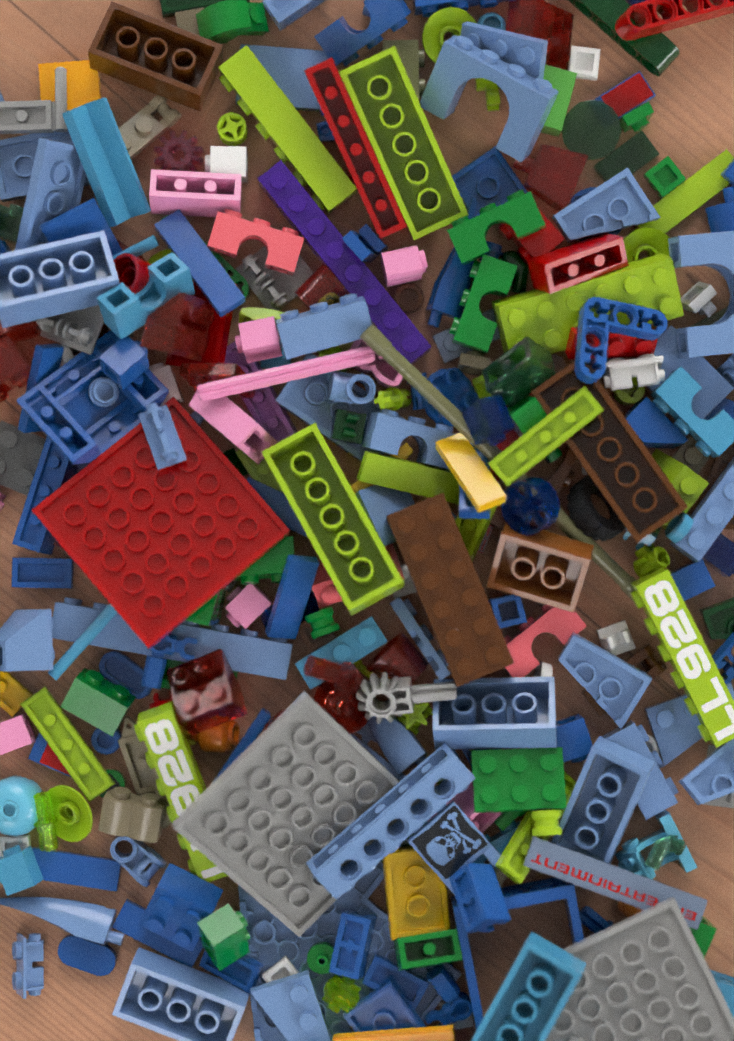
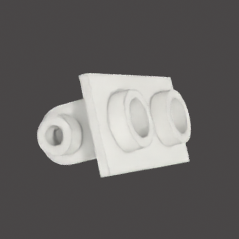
[601,354,665,391]

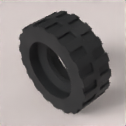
[567,475,626,541]

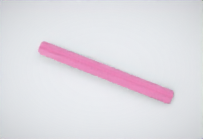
[197,346,375,402]

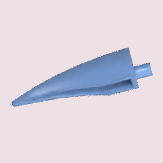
[346,666,428,775]
[0,897,125,946]

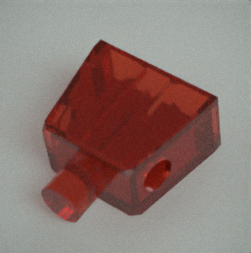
[513,144,588,211]

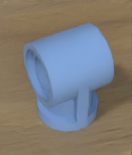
[328,371,376,406]

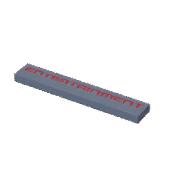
[523,836,708,930]

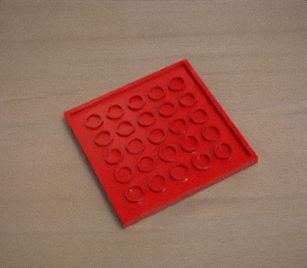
[32,397,290,650]

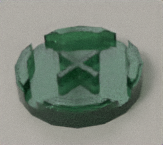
[561,100,622,161]

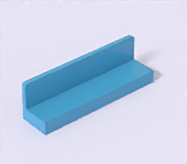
[62,97,151,227]

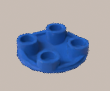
[422,367,479,427]

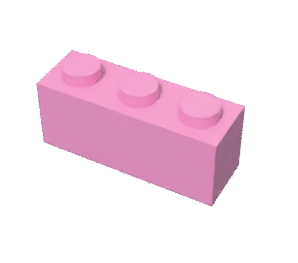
[149,169,242,217]

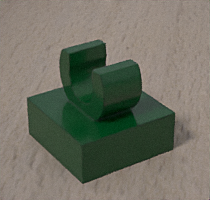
[330,409,367,444]

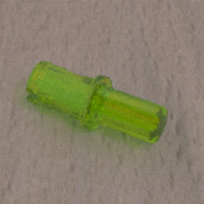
[33,791,59,852]

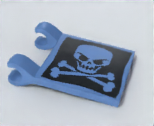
[407,800,501,894]

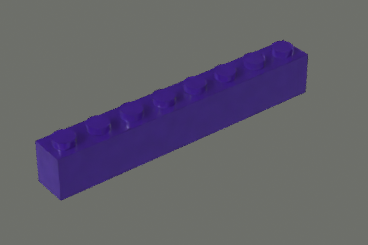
[258,160,432,365]

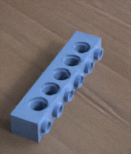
[306,743,475,899]

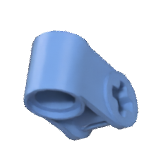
[110,836,167,887]

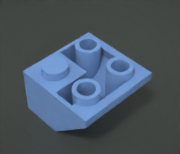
[0,609,55,672]

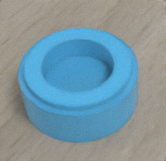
[665,512,693,543]

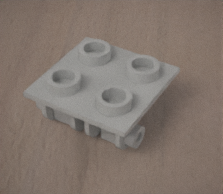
[236,246,319,311]
[36,305,104,355]

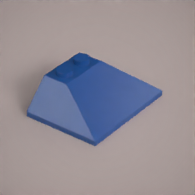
[16,330,169,465]

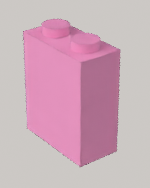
[188,382,278,465]

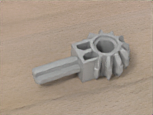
[356,671,457,724]

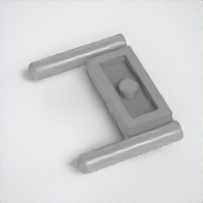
[0,67,67,134]

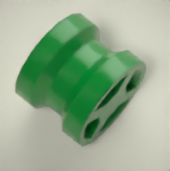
[304,607,340,639]

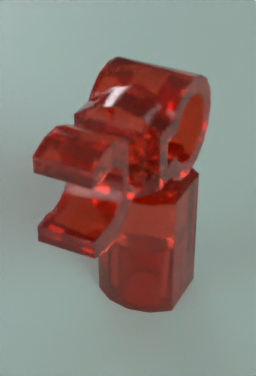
[304,655,363,713]

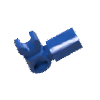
[140,634,198,689]
[424,965,472,1026]

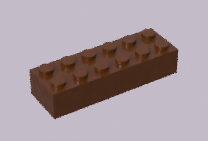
[531,361,688,543]
[386,493,514,687]

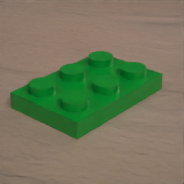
[471,747,567,813]

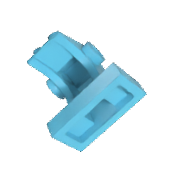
[615,810,698,879]

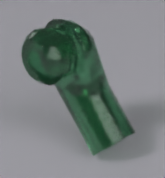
[645,834,686,871]

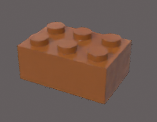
[486,519,594,613]

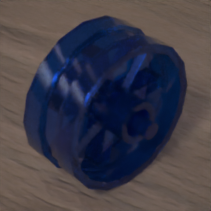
[501,477,559,535]

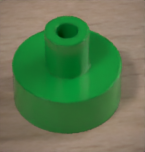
[307,942,334,974]

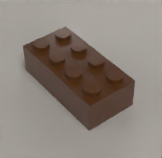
[88,1,223,112]

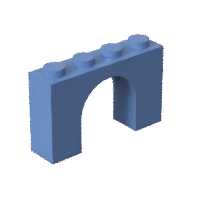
[420,35,559,162]
[668,231,734,359]

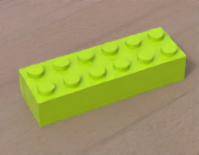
[339,46,469,240]
[491,253,684,365]
[262,423,405,616]

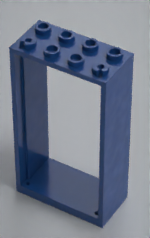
[451,877,584,1031]

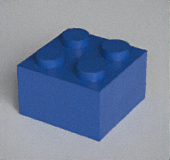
[139,863,224,952]

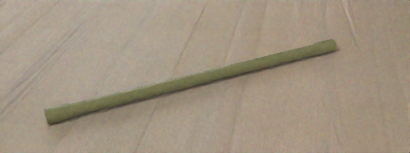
[360,324,636,601]

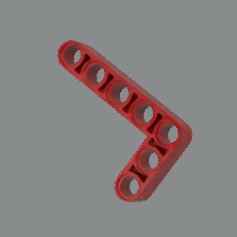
[615,0,734,41]

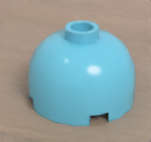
[0,775,45,836]

